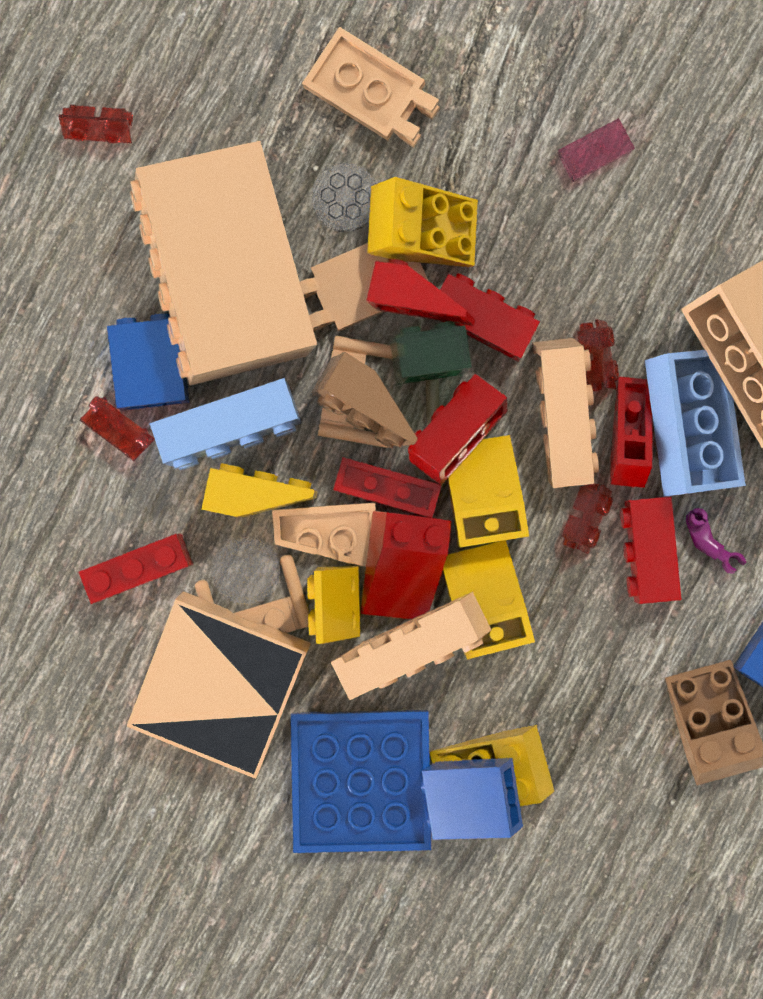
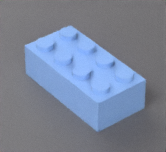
[645,350,746,497]
[150,378,301,470]

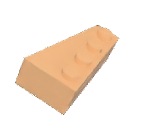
[532,338,599,488]
[331,592,491,700]

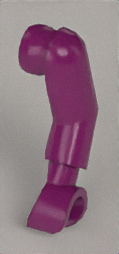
[685,508,746,574]

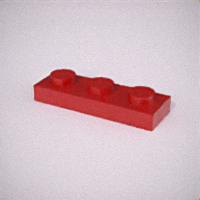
[333,457,442,518]

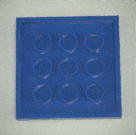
[291,710,431,853]

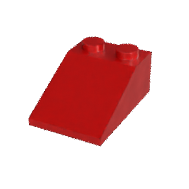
[360,511,452,619]

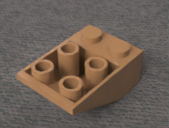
[311,352,418,448]
[665,660,763,785]

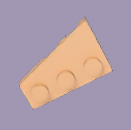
[272,502,376,567]

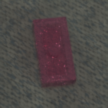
[557,118,635,182]

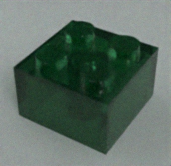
[390,321,472,385]

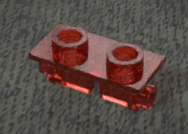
[58,104,133,144]
[577,319,619,392]
[79,396,155,462]
[561,483,613,554]

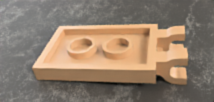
[302,27,440,148]
[300,243,428,332]

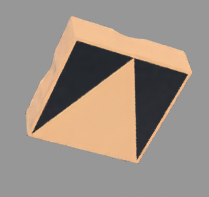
[127,591,311,779]

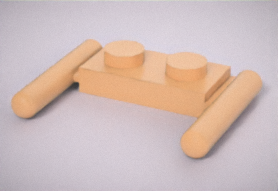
[318,336,408,448]
[195,555,310,633]

